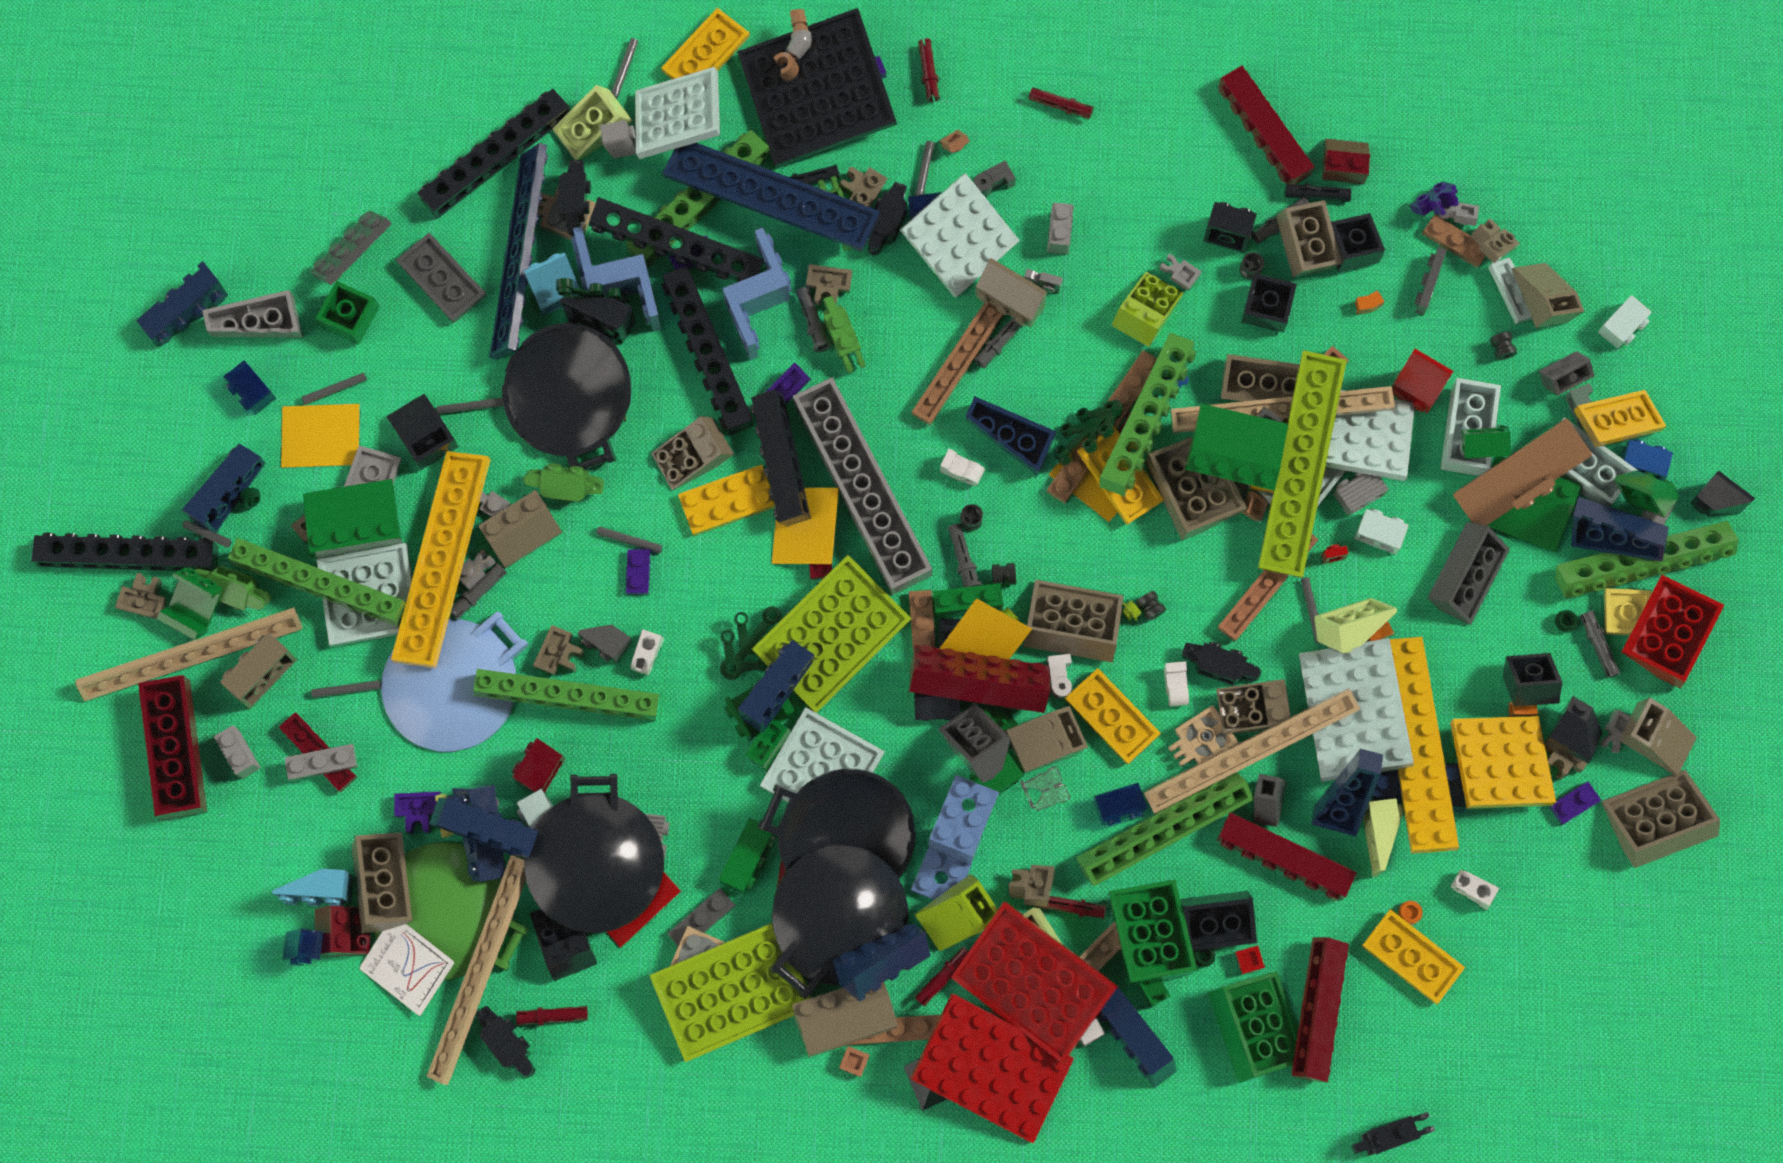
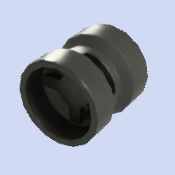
[1240,252,1264,280]
[1490,332,1517,361]
[960,504,983,531]
[992,562,1016,585]
[1136,591,1167,622]

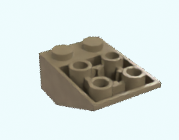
[1512,263,1584,328]
[651,416,734,490]
[1216,679,1290,734]
[1619,697,1697,776]
[1005,706,1088,773]

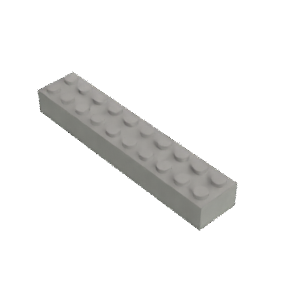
[793,377,933,595]

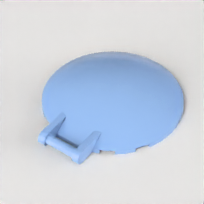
[381,611,529,752]

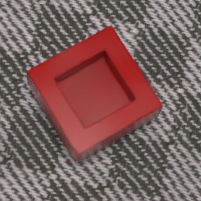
[1321,544,1348,564]
[1235,945,1265,975]

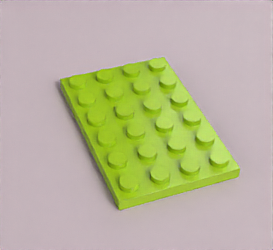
[752,555,912,713]
[649,923,811,1062]

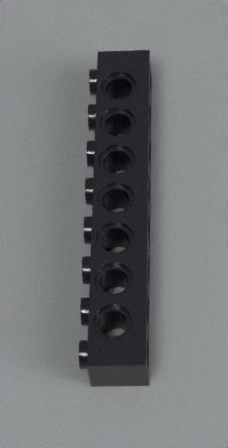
[418,88,570,219]
[588,197,764,283]
[661,266,754,436]
[31,532,219,571]

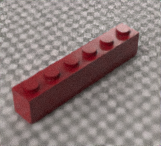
[1218,65,1314,185]
[1216,812,1357,901]
[1291,937,1349,1083]

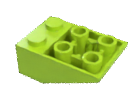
[1111,272,1183,347]
[914,874,998,951]

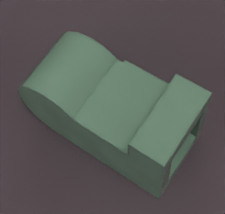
[1565,384,1593,430]

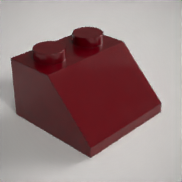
[1321,138,1370,184]

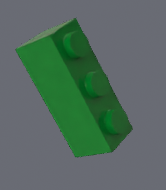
[933,583,1003,619]
[718,817,777,894]

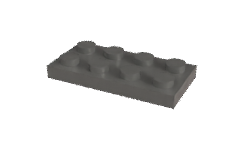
[310,211,392,285]
[396,233,487,324]

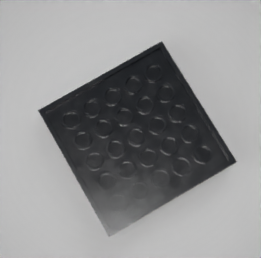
[737,8,898,168]

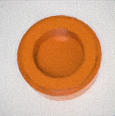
[1398,901,1423,925]

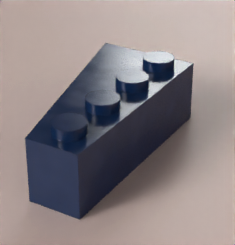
[136,261,228,347]
[966,396,1056,476]
[182,443,266,533]
[1571,497,1669,562]
[738,640,815,733]
[1311,748,1383,837]
[452,784,505,882]
[833,924,930,1002]

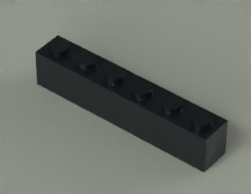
[751,389,811,526]

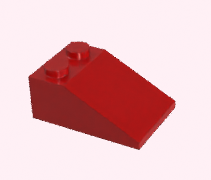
[1392,348,1454,414]

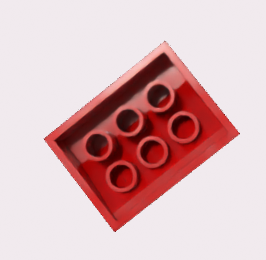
[1622,575,1724,689]

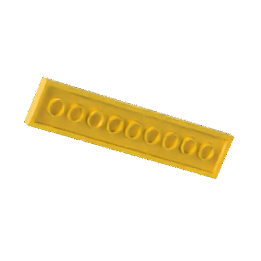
[391,451,491,668]
[1389,637,1459,854]

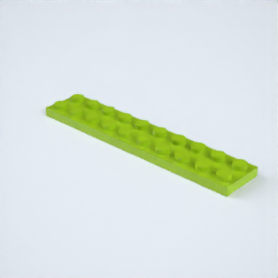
[1258,350,1347,578]

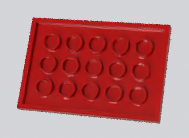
[951,902,1118,1063]
[910,994,1074,1144]

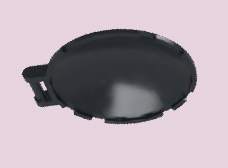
[502,323,632,470]
[757,768,916,878]
[524,774,664,933]
[769,845,909,1000]

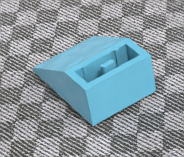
[524,252,579,316]
[272,869,354,906]

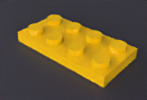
[661,8,750,79]
[1574,390,1666,447]
[1077,426,1164,525]
[678,464,775,537]
[1065,668,1161,765]
[1361,909,1465,1005]

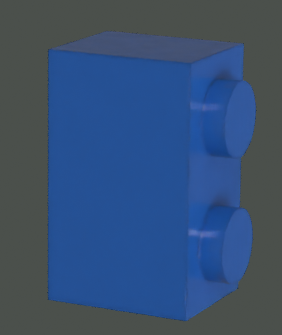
[1621,439,1673,481]

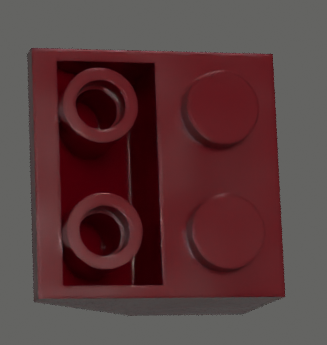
[512,738,565,793]
[315,905,370,957]

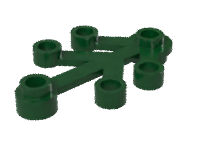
[556,278,629,305]
[1055,400,1123,466]
[720,606,781,680]

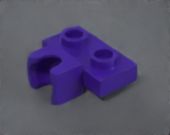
[1410,181,1459,216]
[394,791,442,835]

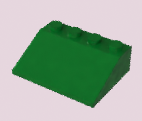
[1184,403,1288,491]
[1470,456,1581,552]
[303,479,403,559]
[1108,879,1197,983]
[1208,971,1298,1083]

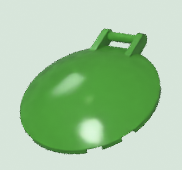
[374,842,528,980]

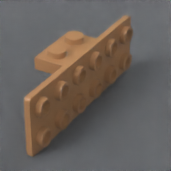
[1453,418,1592,525]

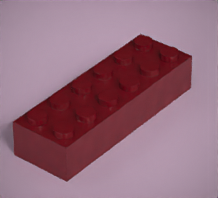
[909,645,1050,713]
[138,675,207,821]

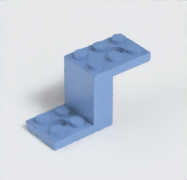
[571,226,662,332]
[723,228,792,361]
[911,775,999,900]

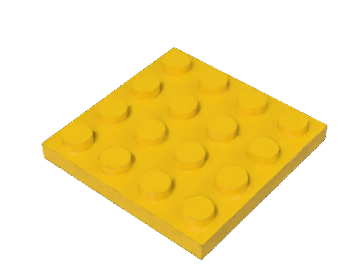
[1450,716,1556,809]

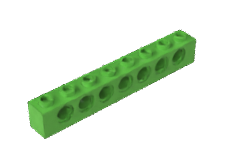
[626,130,770,268]
[1100,333,1196,497]
[1555,521,1739,599]
[228,538,406,627]
[473,669,659,721]
[1076,772,1254,887]

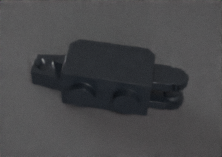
[557,160,592,237]
[868,182,907,256]
[1181,642,1262,686]
[476,1005,536,1078]
[1351,1112,1435,1156]

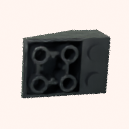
[560,297,635,344]
[386,394,459,470]
[530,909,598,981]

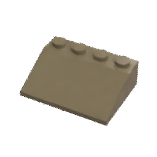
[1145,437,1247,541]
[1023,580,1124,663]
[1602,770,1720,868]

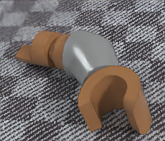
[774,9,812,81]

